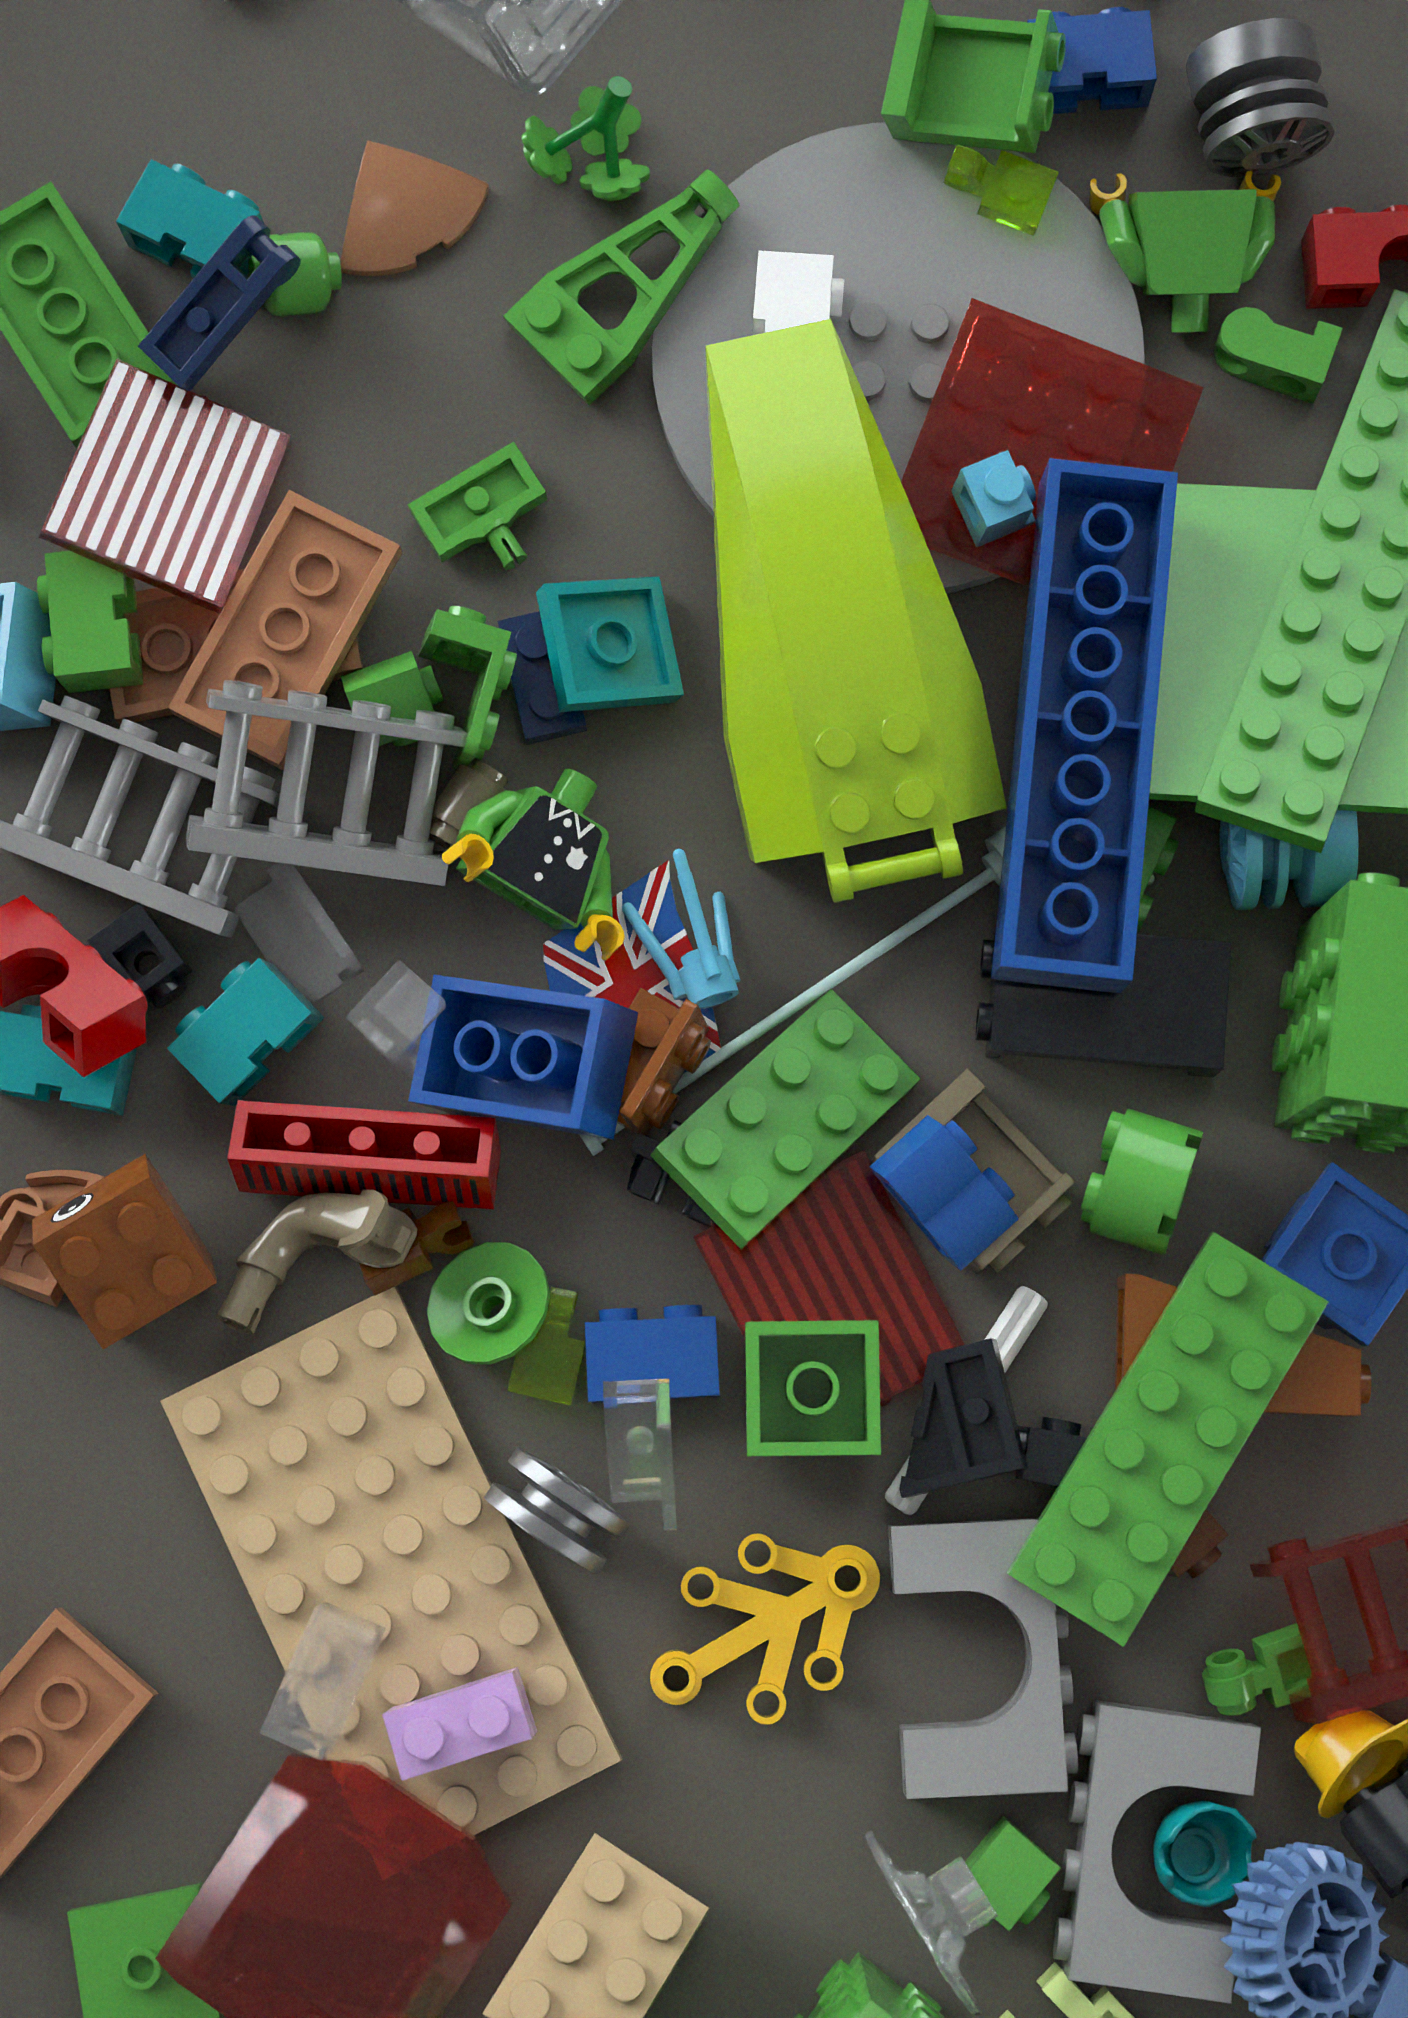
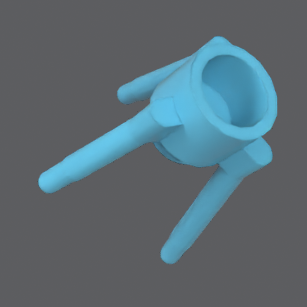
[622,848,741,1009]

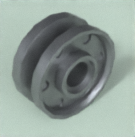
[484,1446,631,1575]

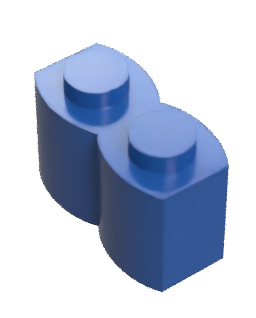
[869,1115,1019,1271]

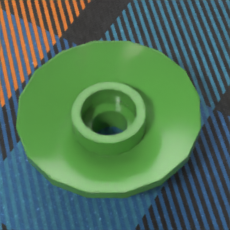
[427,1242,551,1365]

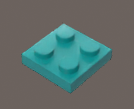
[536,576,684,712]

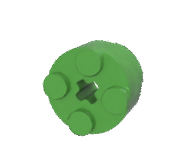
[1081,1108,1204,1256]

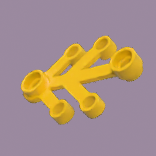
[650,1533,880,1725]

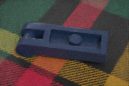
[138,215,301,391]

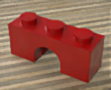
[1301,205,1408,309]
[0,895,148,1077]

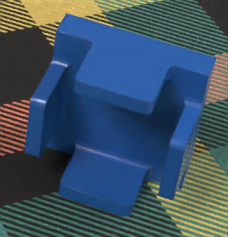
[1261,1162,1408,1347]

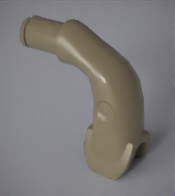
[216,1189,418,1335]

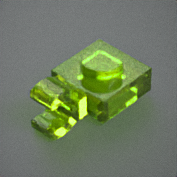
[943,145,1059,236]
[507,1287,586,1406]

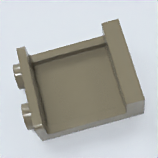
[871,1068,1075,1274]

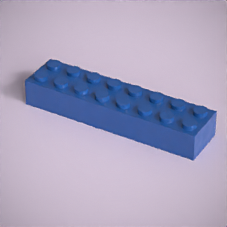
[991,458,1178,993]

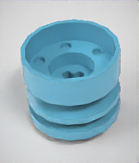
[1220,810,1358,910]

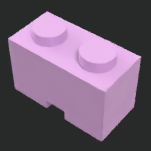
[382,1667,537,1781]

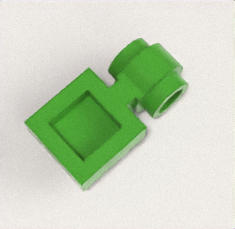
[1202,1618,1337,1716]

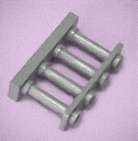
[186,680,468,886]
[0,695,280,939]

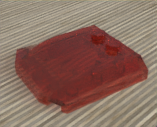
[155,1753,513,2018]

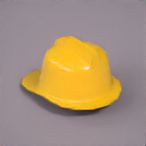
[1294,1706,1408,1818]

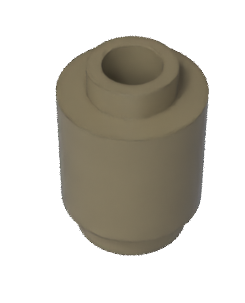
[429,761,508,849]

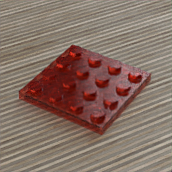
[901,298,1204,587]

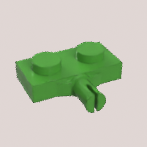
[407,442,547,570]

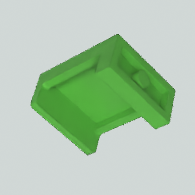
[881,0,1066,153]

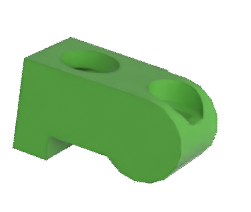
[1214,307,1343,404]

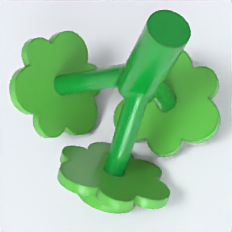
[522,76,650,201]

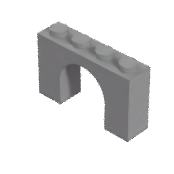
[887,1518,1078,1799]
[1053,1700,1261,2004]

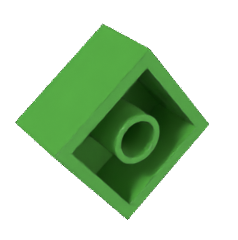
[745,1320,881,1456]

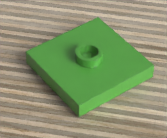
[67,1883,224,2018]

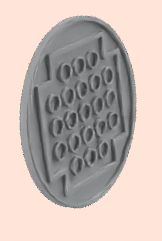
[652,123,1145,594]

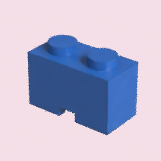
[1027,7,1157,114]
[585,1305,720,1403]

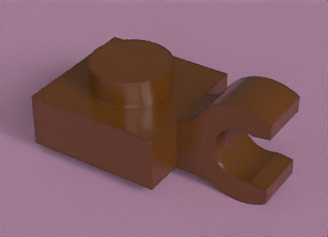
[359,1201,475,1296]

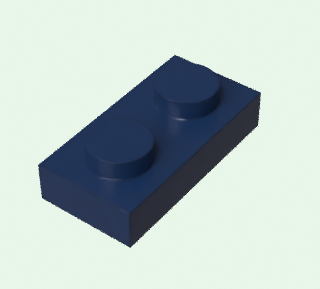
[498,611,587,745]

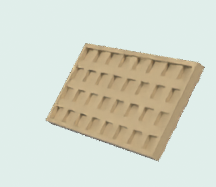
[160,1286,622,1882]

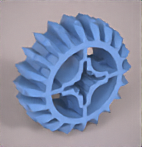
[1220,1842,1390,2018]

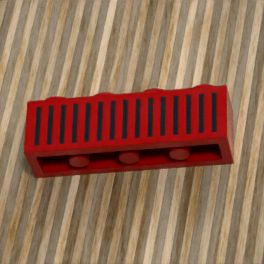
[227,1100,501,1210]

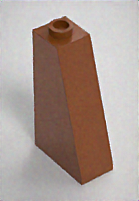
[1115,1274,1372,1417]

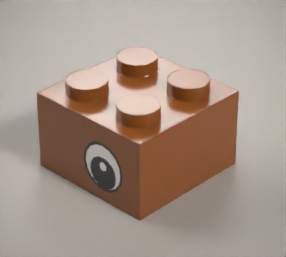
[32,1153,217,1350]

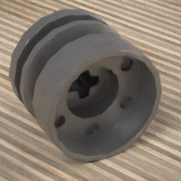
[1185,18,1335,177]

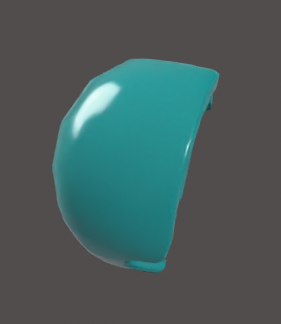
[1153,1800,1257,1908]

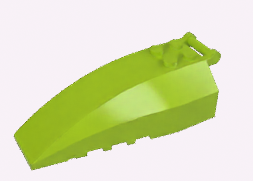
[705,319,1007,903]

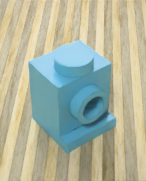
[951,450,1036,548]

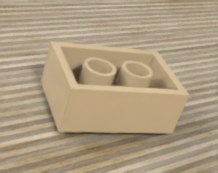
[483,1833,709,2018]

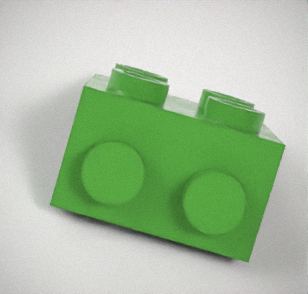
[418,606,517,769]

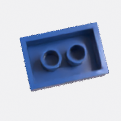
[408,975,638,1140]

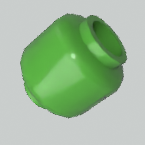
[248,232,342,317]

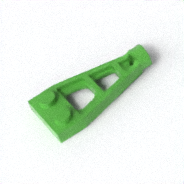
[503,169,740,405]

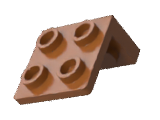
[617,988,711,1136]

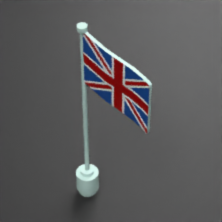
[543,826,1006,1156]

